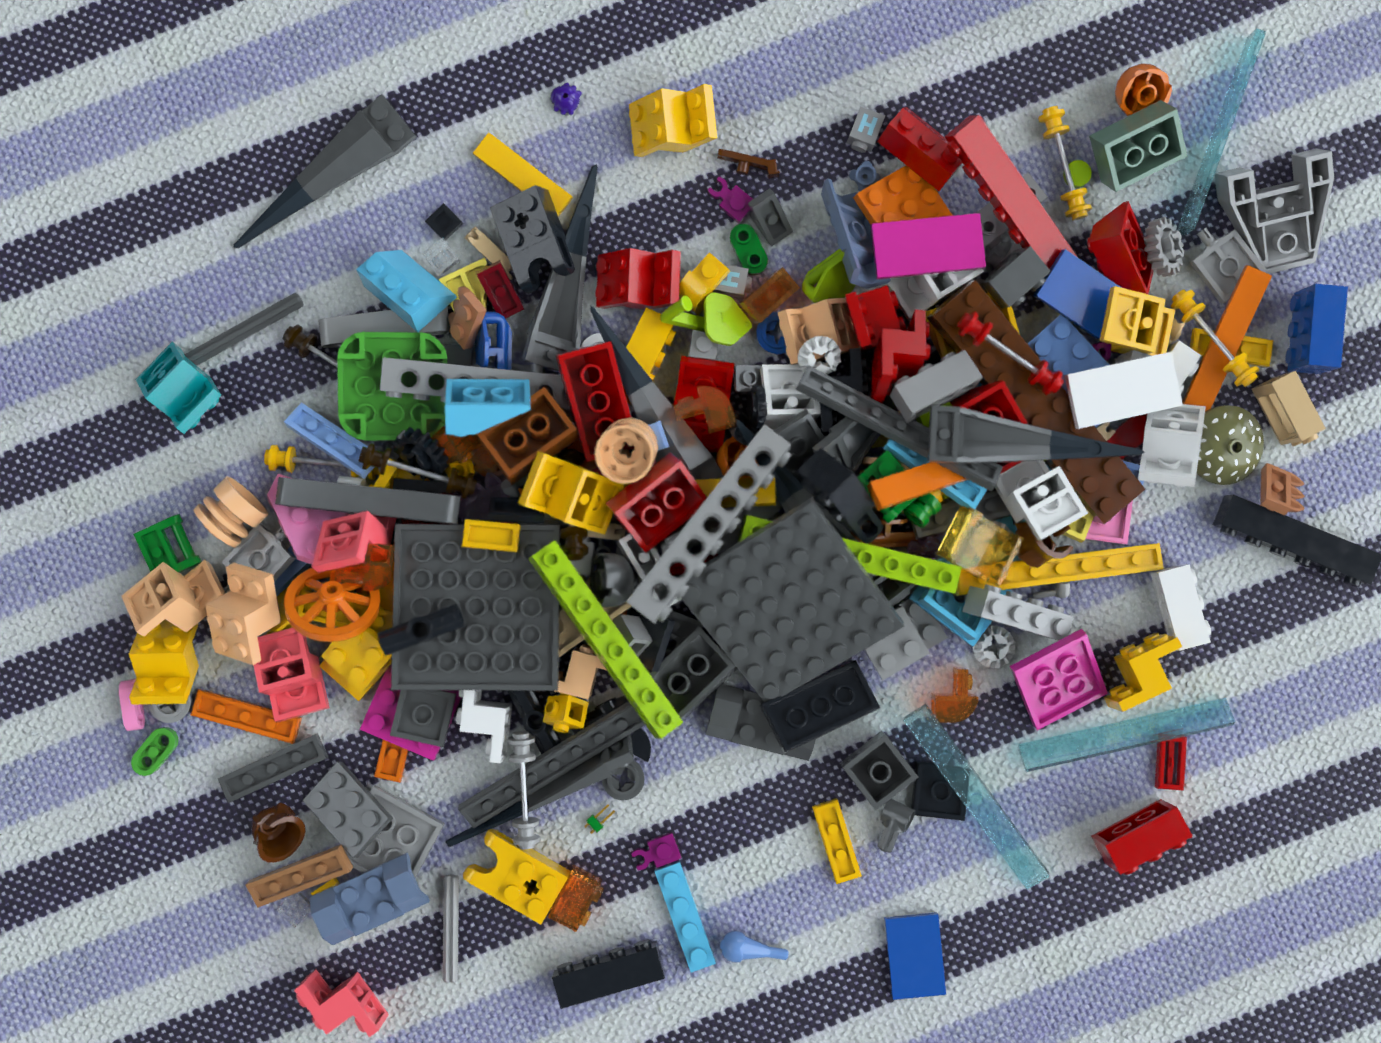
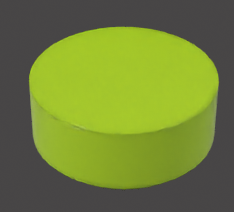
[1063,160,1092,188]

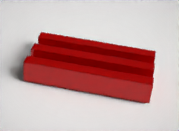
[1155,734,1187,791]

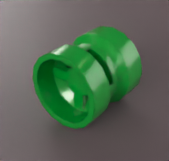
[903,493,942,528]

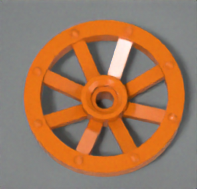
[284,566,380,642]

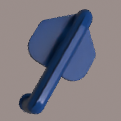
[475,312,512,370]

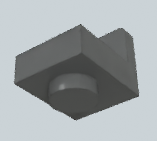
[734,365,762,395]

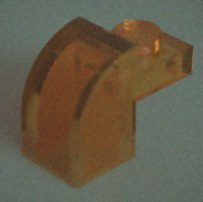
[673,386,736,434]
[335,543,395,591]
[931,667,979,723]

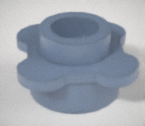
[849,161,881,192]

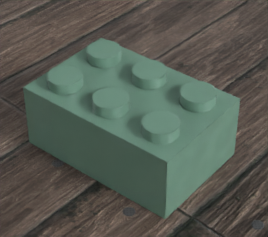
[1089,100,1188,192]

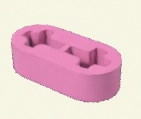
[119,679,145,731]

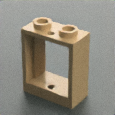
[1252,371,1326,446]

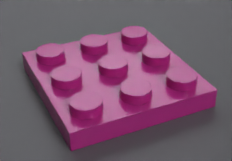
[1010,629,1108,730]
[360,658,462,761]

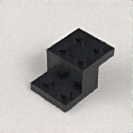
[817,348,868,436]

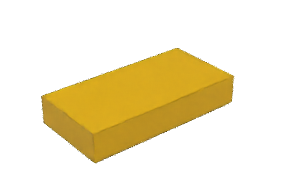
[462,519,521,553]

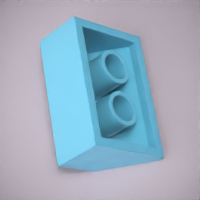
[356,250,457,332]

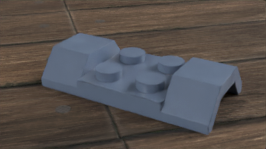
[821,178,891,289]
[310,852,430,945]

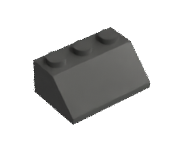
[650,627,738,721]

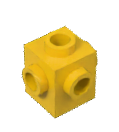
[543,693,589,733]

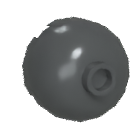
[590,553,638,608]

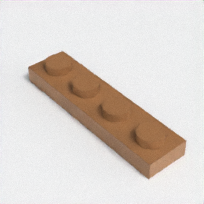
[245,844,353,908]

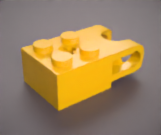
[463,829,570,925]

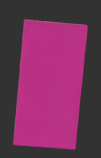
[871,213,986,279]

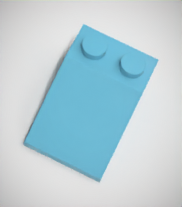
[445,379,530,437]

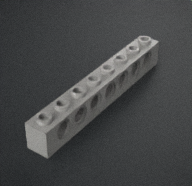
[380,357,570,412]
[627,424,792,624]

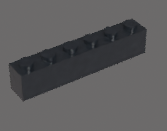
[1213,494,1381,588]

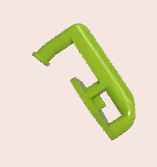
[802,249,856,303]
[660,292,752,346]

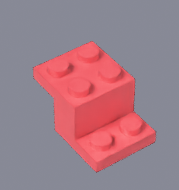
[312,511,396,573]
[253,628,330,722]
[294,969,389,1037]

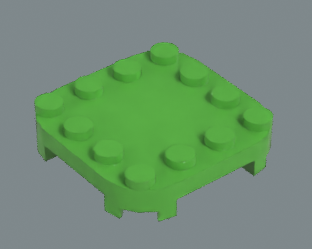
[337,332,448,441]

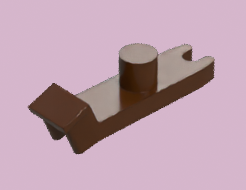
[717,149,780,179]

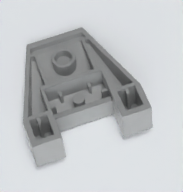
[1214,148,1334,274]

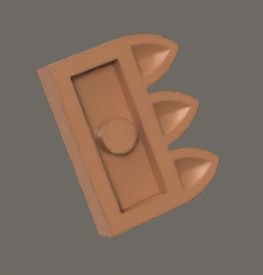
[448,286,487,350]
[1260,463,1305,515]

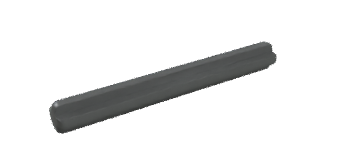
[184,293,304,366]

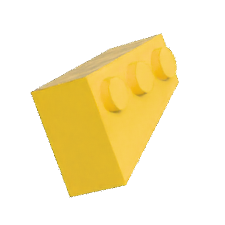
[623,307,676,404]

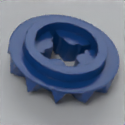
[756,312,786,355]

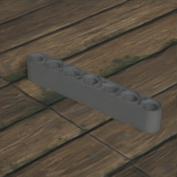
[275,477,460,524]

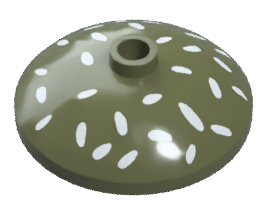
[1197,405,1264,485]

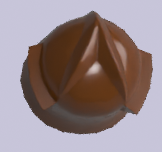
[1014,521,1073,568]
[252,802,306,863]

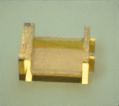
[936,506,1023,586]

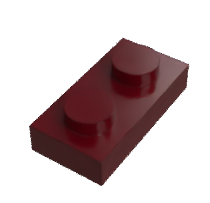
[476,260,525,319]

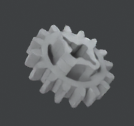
[1144,217,1184,277]

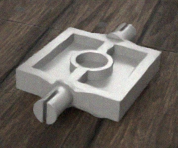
[1189,227,1267,305]
[222,524,296,593]

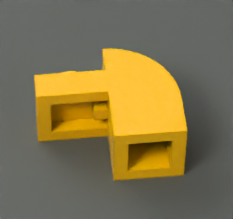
[679,252,730,316]

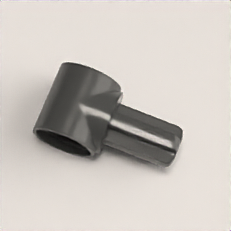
[878,798,915,853]

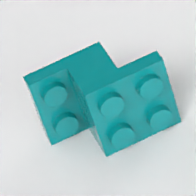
[135,342,221,434]

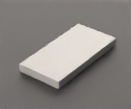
[1064,352,1183,429]

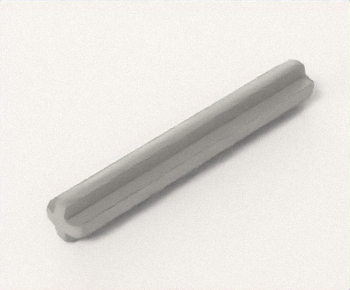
[443,874,459,982]

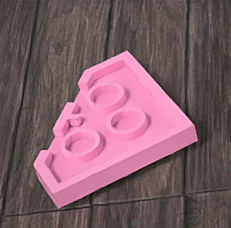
[267,474,349,564]

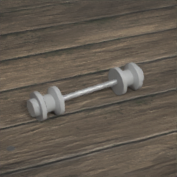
[508,731,540,849]

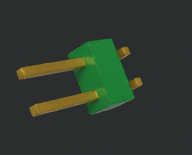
[585,804,615,834]

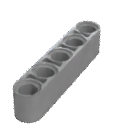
[318,306,450,348]

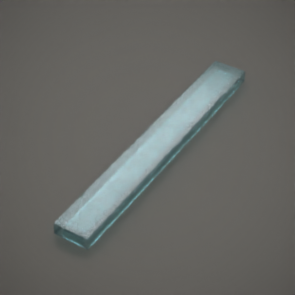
[1177,28,1266,236]
[1018,698,1236,772]
[903,704,1050,889]

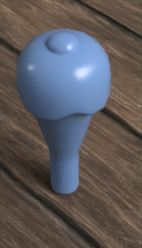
[720,931,789,963]

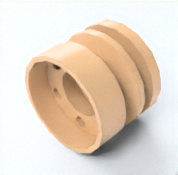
[595,418,658,484]
[193,476,268,548]

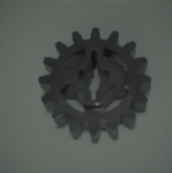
[393,427,449,481]

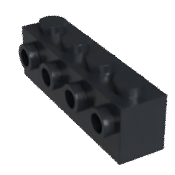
[552,939,666,1009]

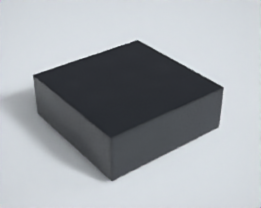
[425,203,463,242]

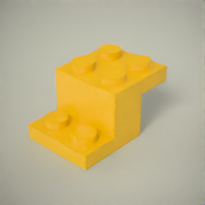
[629,84,717,157]
[1099,286,1175,356]
[518,451,624,535]
[129,619,199,705]
[319,621,392,701]
[1104,632,1182,712]

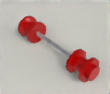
[957,311,1064,395]

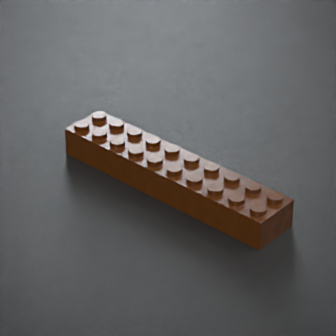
[926,280,1145,524]

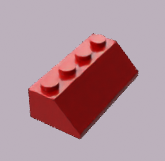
[555,341,634,462]

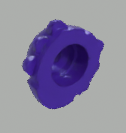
[550,82,582,115]

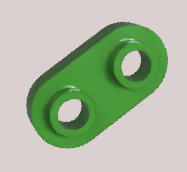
[131,727,179,776]

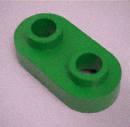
[730,224,768,276]

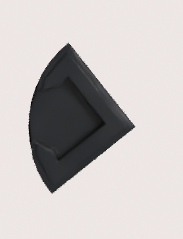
[631,728,651,762]

